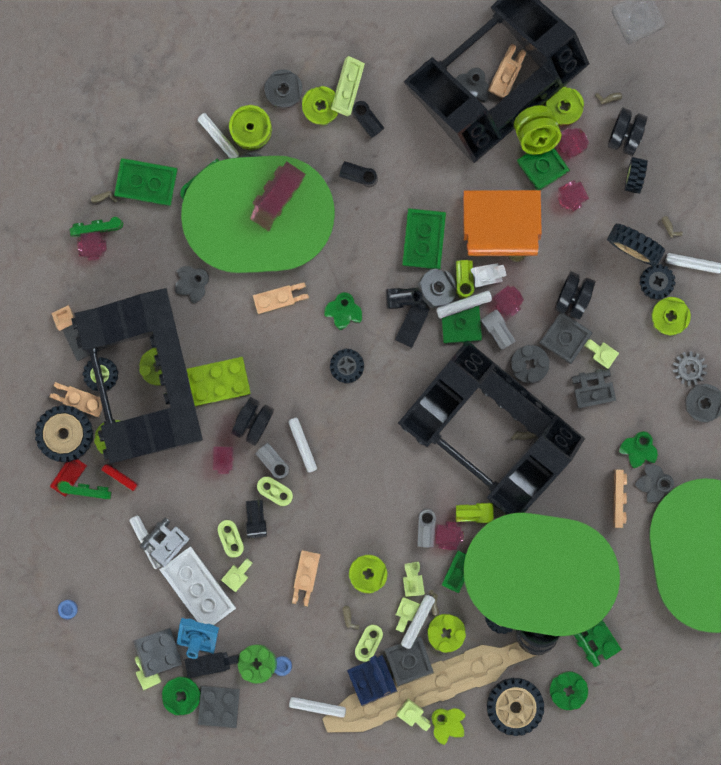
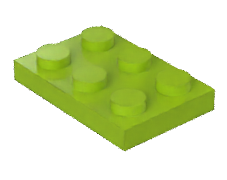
[187,357,251,406]

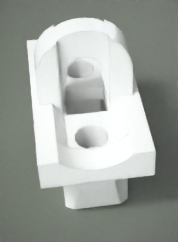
[471,263,506,287]

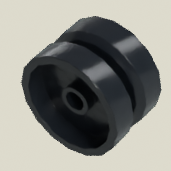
[607,107,648,156]
[554,271,596,320]
[231,397,275,446]
[516,630,560,655]

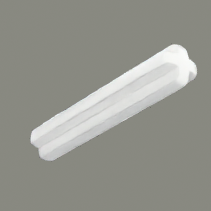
[198,113,240,158]
[665,253,721,274]
[436,291,492,318]
[288,418,317,473]
[129,515,161,569]
[401,595,435,649]
[289,697,346,717]

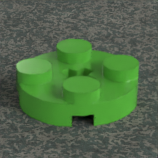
[238,644,277,684]

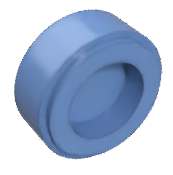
[58,600,78,619]
[275,656,292,676]

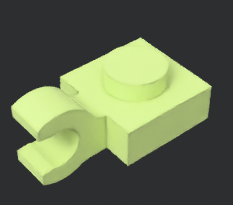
[584,339,619,369]
[221,558,253,592]
[403,562,425,597]
[395,597,420,632]
[135,656,161,690]
[396,699,431,731]

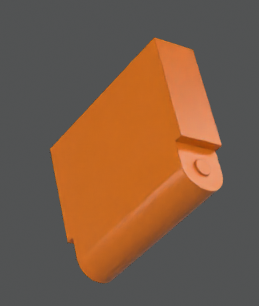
[463,190,542,256]

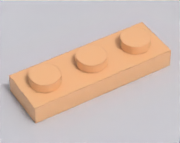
[613,469,627,528]

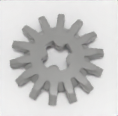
[673,351,707,386]

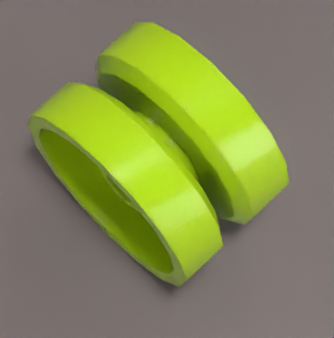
[229,105,272,151]
[514,105,562,154]

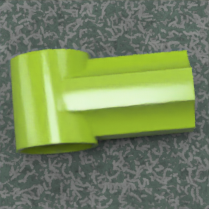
[456,260,474,299]
[456,503,494,523]

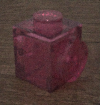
[558,128,589,159]
[557,180,589,212]
[77,232,107,261]
[492,285,524,316]
[213,447,234,474]
[435,521,464,550]

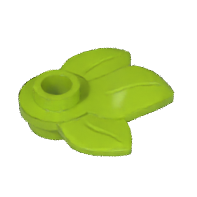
[431,708,466,745]

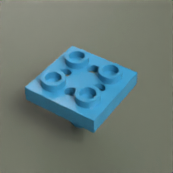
[177,618,219,659]

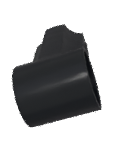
[352,101,385,139]
[339,161,378,187]
[386,288,422,309]
[246,500,267,538]

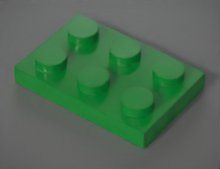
[114,158,178,206]
[402,208,446,270]

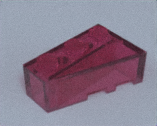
[250,161,306,231]

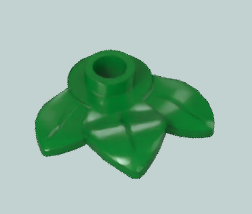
[324,292,362,330]
[619,431,658,468]

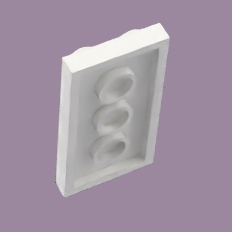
[159,546,236,625]

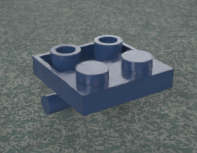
[347,655,398,707]

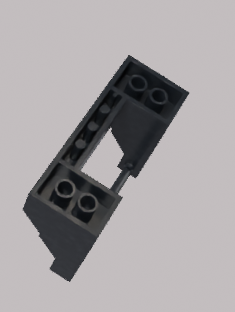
[403,0,590,163]
[71,288,203,464]
[398,340,585,515]

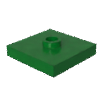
[516,148,570,190]
[442,305,482,343]

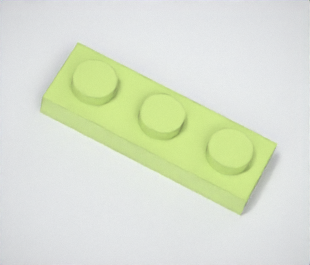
[331,56,365,117]

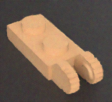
[487,44,526,99]
[253,283,309,314]
[50,382,103,417]
[292,550,320,607]

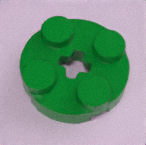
[549,671,588,710]
[162,676,201,715]

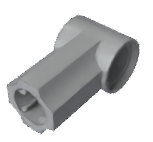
[480,309,515,350]
[255,443,290,479]
[417,508,436,547]

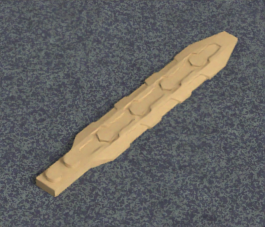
[322,641,536,733]

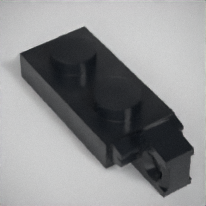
[395,299,430,348]
[184,651,239,678]

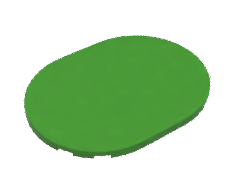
[181,156,335,273]
[649,478,721,633]
[464,513,620,636]

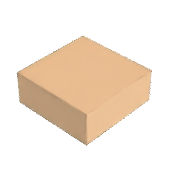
[51,305,75,331]

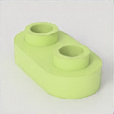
[257,477,293,506]
[218,520,244,557]
[355,624,383,662]

